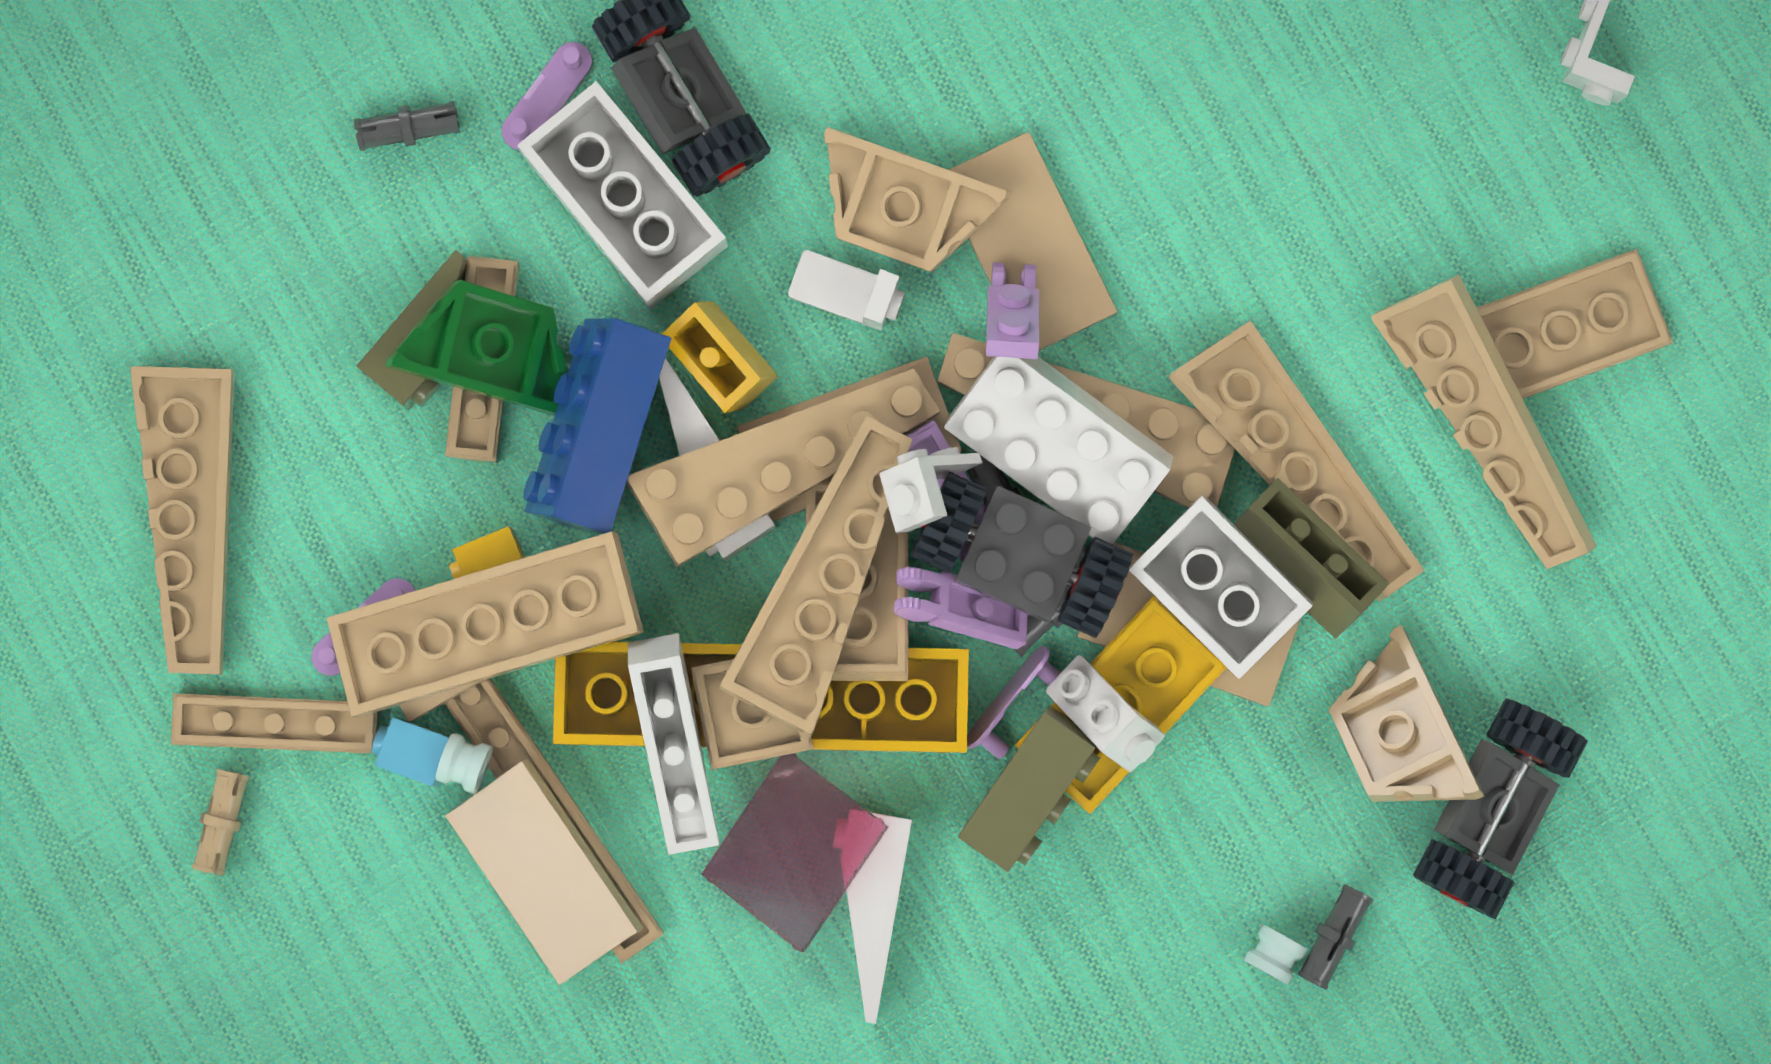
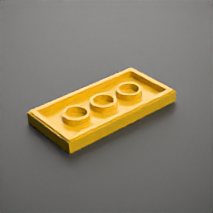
[1015,595,1227,814]

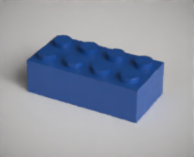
[523,318,671,534]

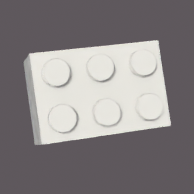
[1129,494,1313,679]

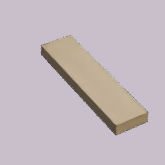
[445,256,519,463]
[171,693,379,754]

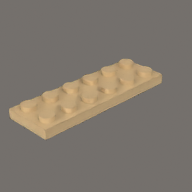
[326,531,644,717]

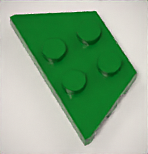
[385,280,566,416]

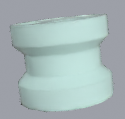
[435,732,493,794]
[1243,924,1308,985]

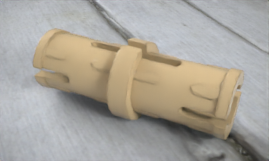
[191,768,250,876]

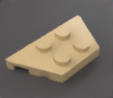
[824,127,1011,272]
[1329,625,1484,802]

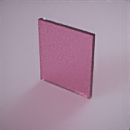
[701,753,889,952]

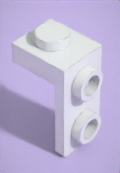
[1560,0,1635,106]
[788,250,905,331]
[879,447,982,533]
[1046,655,1166,773]

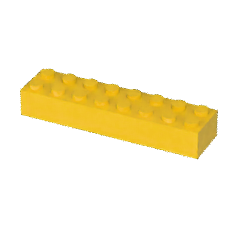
[553,642,969,753]

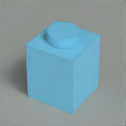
[372,717,450,787]

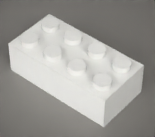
[517,81,728,310]
[944,357,1173,544]

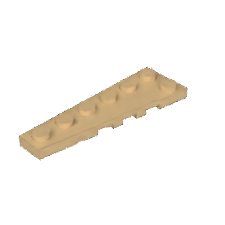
[1370,274,1597,569]
[1168,320,1425,602]
[937,333,1235,509]
[131,366,235,675]
[626,368,940,567]
[720,416,912,737]

